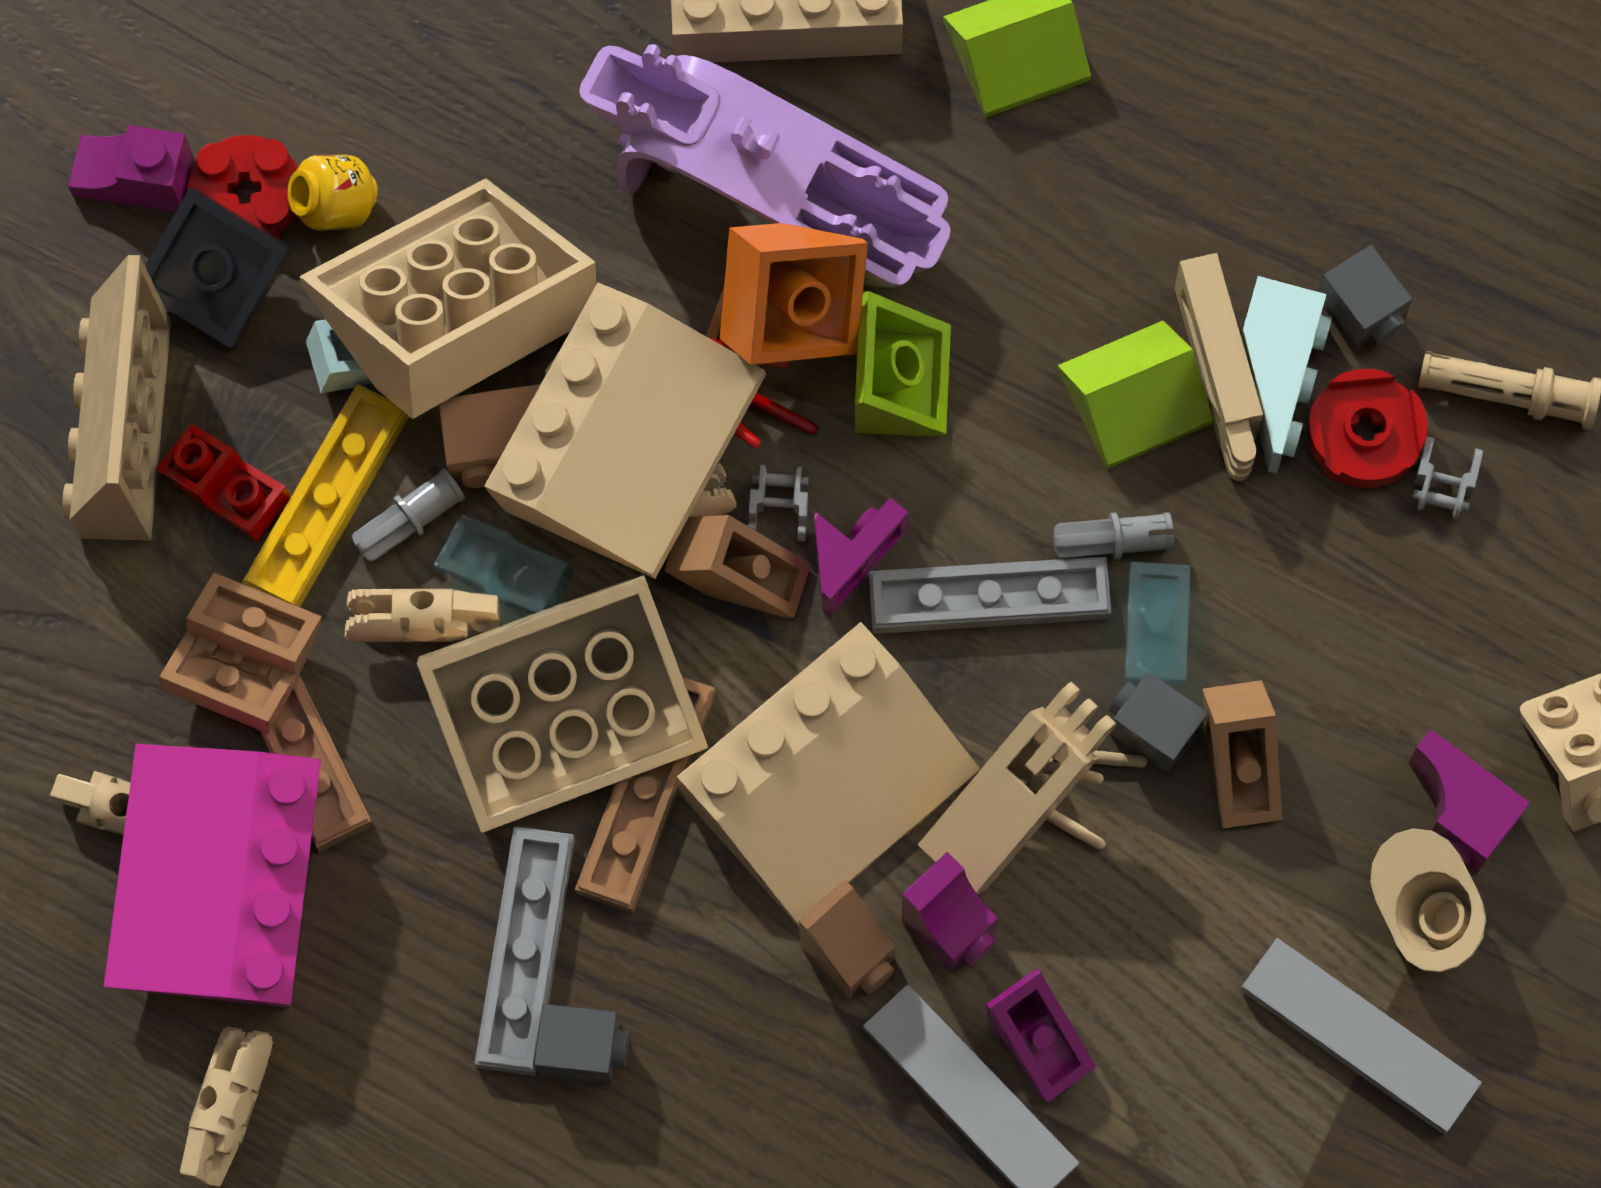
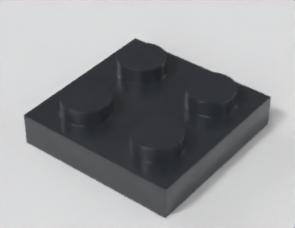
[145,187,294,348]

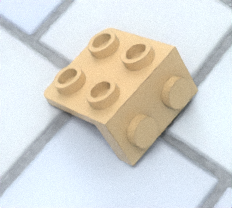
[1520,673,1601,832]

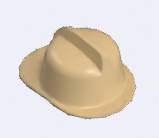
[1370,828,1486,972]

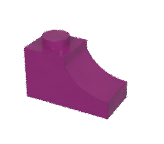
[68,125,196,212]
[1409,729,1530,873]
[902,852,998,973]

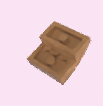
[159,573,322,734]

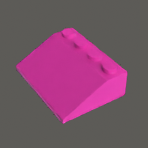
[104,744,321,1008]

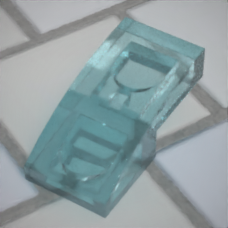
[434,514,574,615]

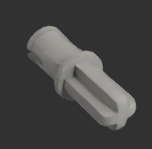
[351,468,465,562]
[1053,512,1174,560]

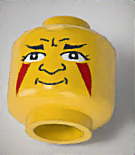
[288,155,378,231]

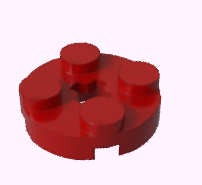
[187,135,298,239]
[1307,369,1428,488]

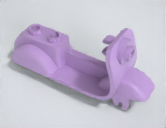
[579,44,951,288]

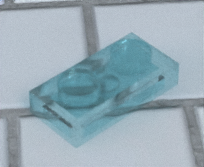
[1124,562,1190,687]

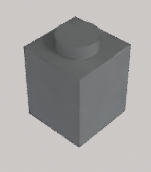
[1319,244,1413,350]
[1109,671,1208,775]
[534,1004,629,1084]

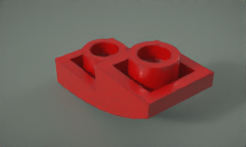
[156,423,292,542]

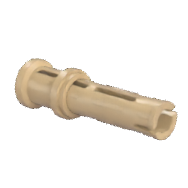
[1418,350,1601,431]

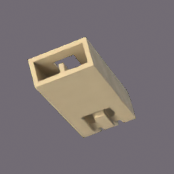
[1174,253,1263,481]
[918,682,1117,894]

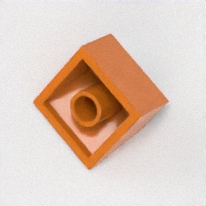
[720,223,868,365]

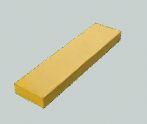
[242,384,410,607]

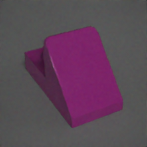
[814,498,908,617]
[986,969,1097,1103]

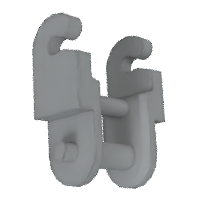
[1412,436,1483,520]
[748,465,809,541]

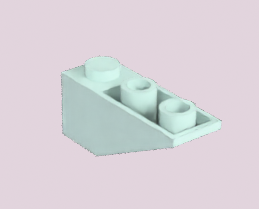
[1241,276,1332,474]

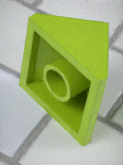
[943,0,1091,118]
[855,291,951,437]
[1057,321,1214,470]

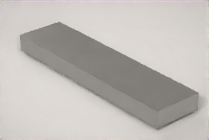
[869,557,1111,634]
[475,827,575,1076]
[1240,938,1482,1135]
[863,984,1079,1188]

